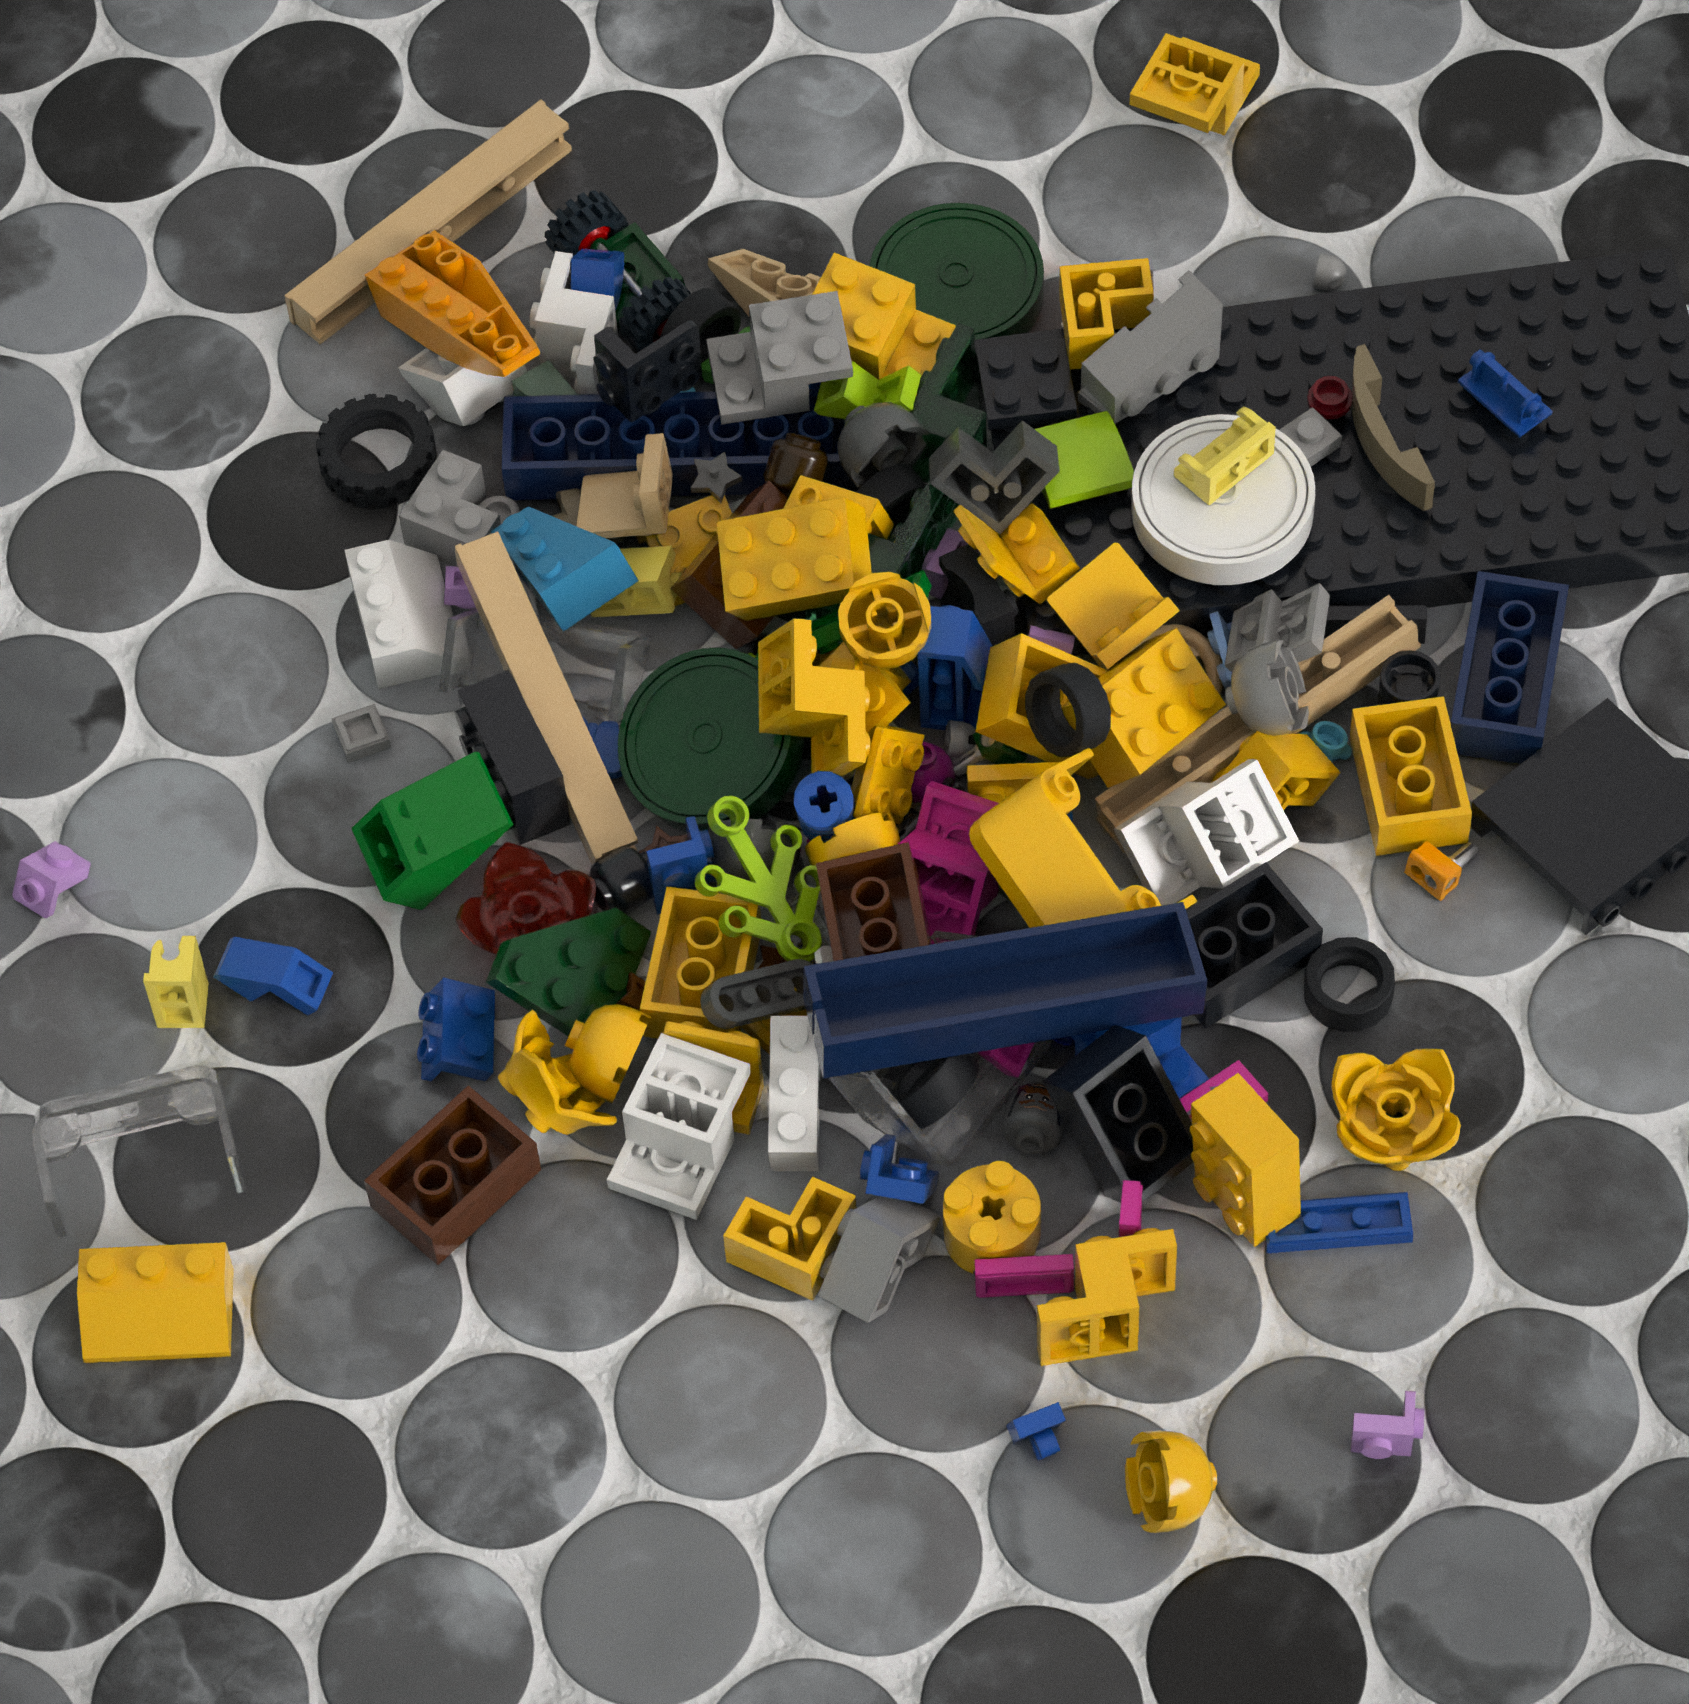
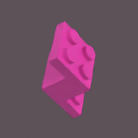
[898,781,998,944]

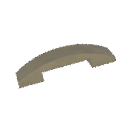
[1351,344,1435,511]

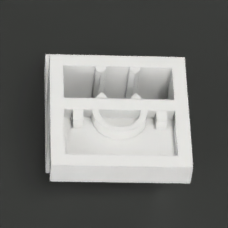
[529,251,618,395]
[1113,759,1299,906]
[607,1033,751,1220]

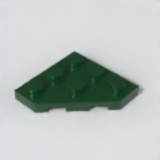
[485,908,651,1036]

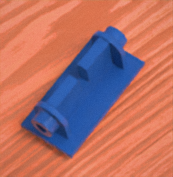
[1458,350,1553,438]

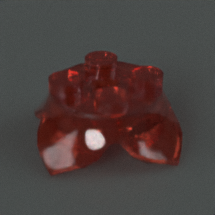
[456,842,596,955]

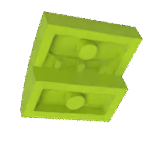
[1034,410,1134,509]

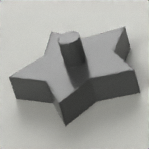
[691,452,742,503]

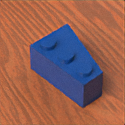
[918,605,993,730]

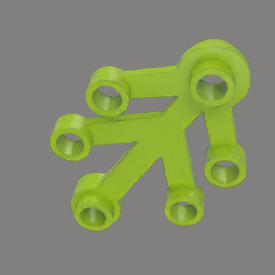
[695,796,822,962]

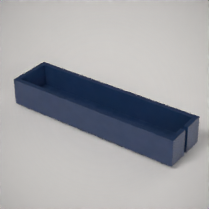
[803,902,1207,1079]

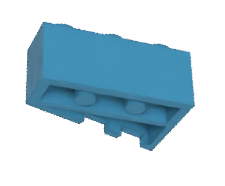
[491,506,639,632]

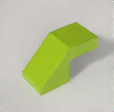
[814,361,921,419]

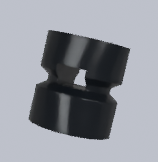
[1377,650,1441,705]

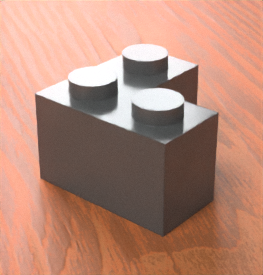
[929,421,1060,534]

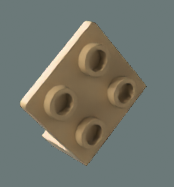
[576,433,673,539]

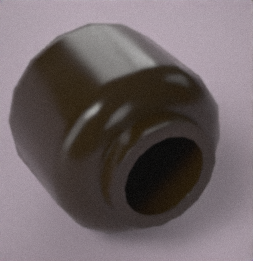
[764,433,828,498]

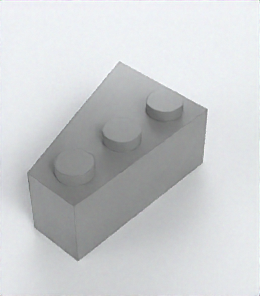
[1081,270,1223,424]

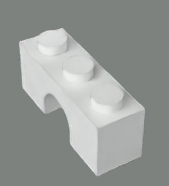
[768,1016,821,1171]

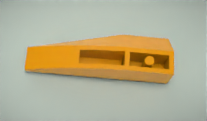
[365,230,541,377]

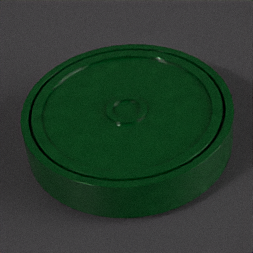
[869,203,1044,364]
[618,647,804,833]

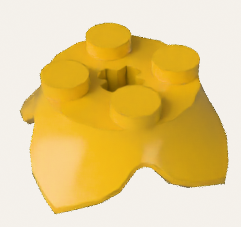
[498,1009,617,1135]
[1331,1049,1461,1171]

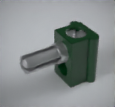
[953,732,1027,777]

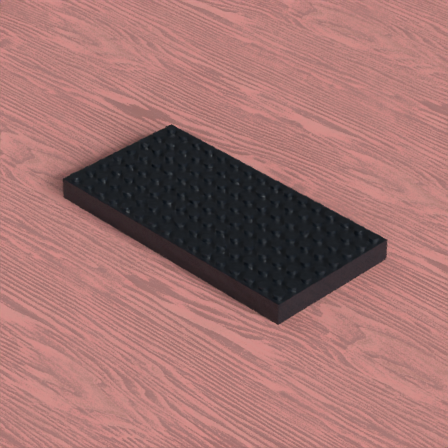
[973,248,1689,656]

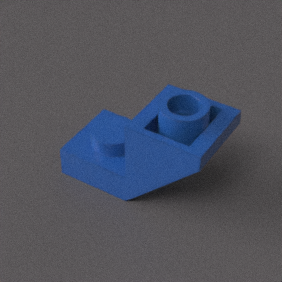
[213,937,333,1016]

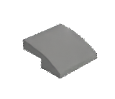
[1225,583,1330,672]

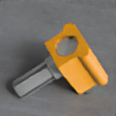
[1404,841,1479,901]

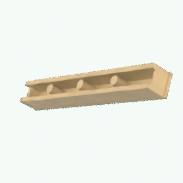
[284,99,572,344]
[455,532,638,865]
[1095,595,1421,853]

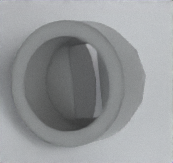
[1313,253,1346,290]
[944,720,976,758]

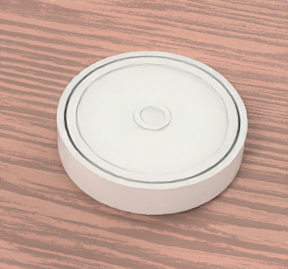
[1131,414,1315,585]

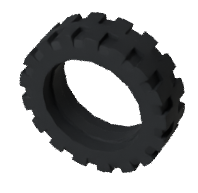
[316,394,437,509]

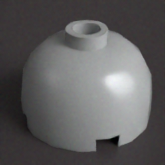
[1225,639,1309,736]

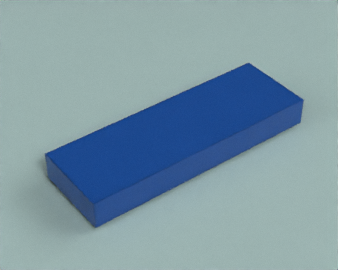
[1265,1192,1413,1253]

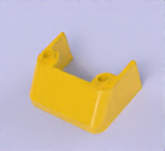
[969,748,1198,928]

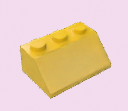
[77,1242,234,1363]

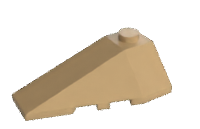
[708,249,821,316]

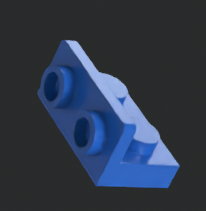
[860,1134,939,1204]

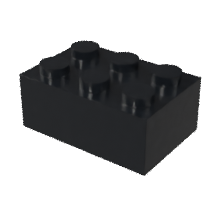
[454,670,571,845]
[1186,862,1323,1029]
[1042,1025,1193,1203]

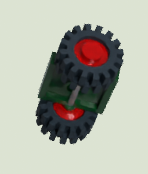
[544,190,691,352]

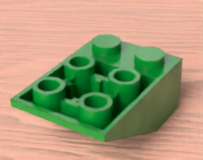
[351,752,513,910]

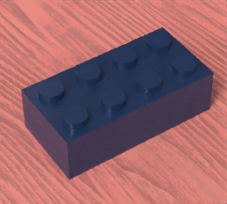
[1450,571,1569,764]

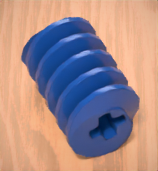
[794,771,856,843]

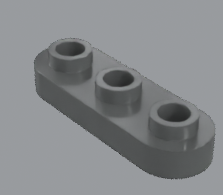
[700,959,813,1029]

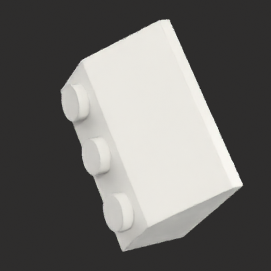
[344,540,467,689]

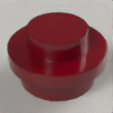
[1307,376,1352,419]

